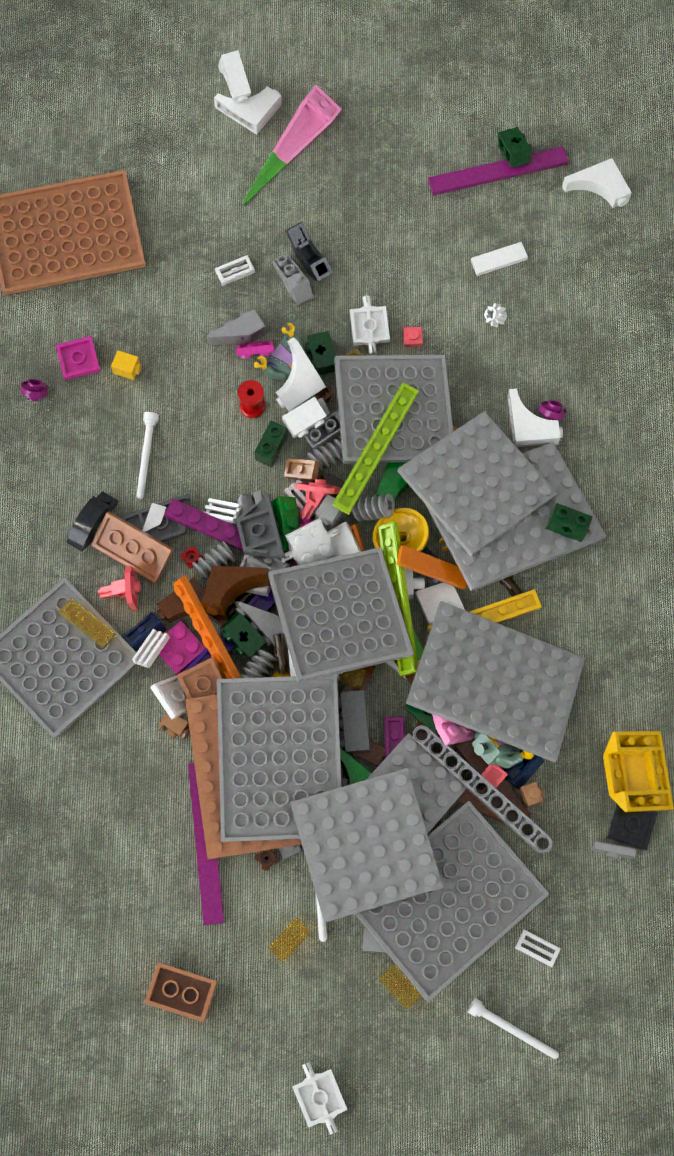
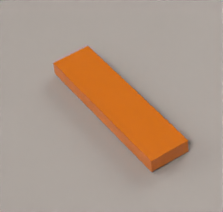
[397,545,467,589]

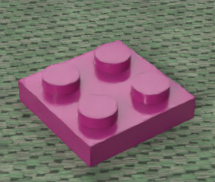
[56,336,101,381]
[236,340,274,358]
[155,621,205,675]

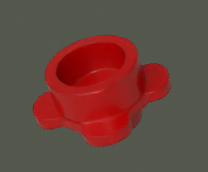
[180,546,203,569]

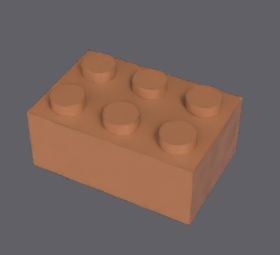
[144,962,219,1023]

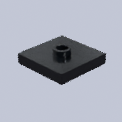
[607,804,658,851]

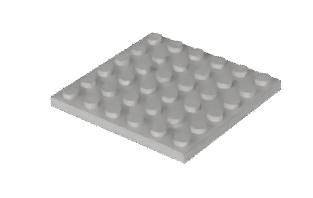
[334,355,453,464]
[397,411,558,557]
[268,547,414,683]
[0,577,138,740]
[290,768,443,923]

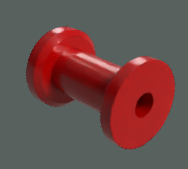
[238,380,265,419]

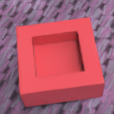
[403,327,423,347]
[481,765,508,788]

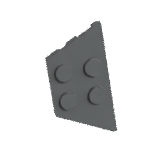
[120,493,191,542]
[236,493,285,558]

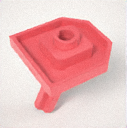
[295,479,341,519]
[98,566,141,611]

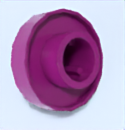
[20,379,48,401]
[539,400,567,420]

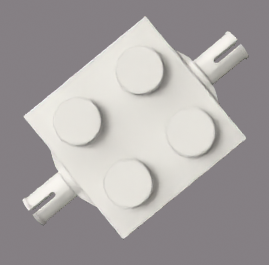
[350,296,390,355]
[281,519,340,565]
[292,1062,348,1135]

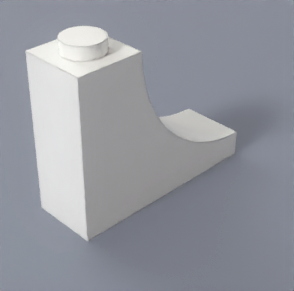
[218,50,251,102]
[214,86,282,135]
[562,158,632,208]
[275,337,326,411]
[507,389,563,448]

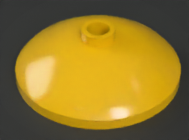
[373,508,429,552]

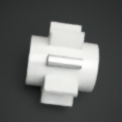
[484,303,507,327]

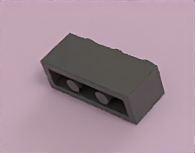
[338,690,370,753]

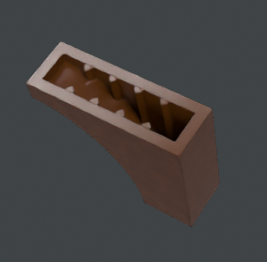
[202,566,271,615]
[157,577,228,627]

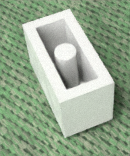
[282,397,327,438]

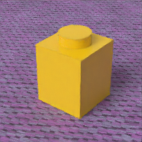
[111,350,142,380]

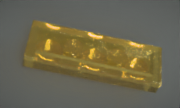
[58,598,116,649]

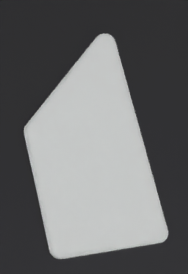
[142,503,166,532]

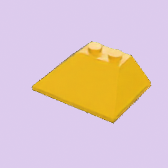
[603,731,674,812]

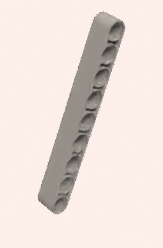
[413,725,553,853]

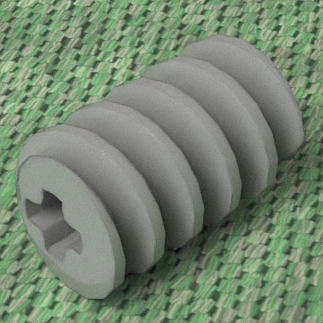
[307,436,343,472]
[352,493,395,522]
[192,541,235,580]
[240,649,277,678]

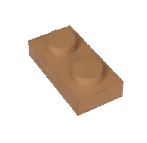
[284,458,320,481]

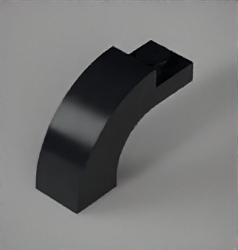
[285,222,333,281]
[66,491,118,551]

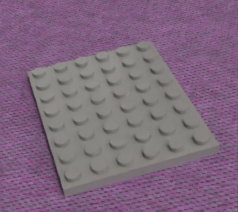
[425,442,606,591]
[406,601,585,762]
[217,675,341,842]
[355,801,549,1003]

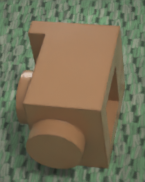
[158,713,190,739]
[518,782,545,809]

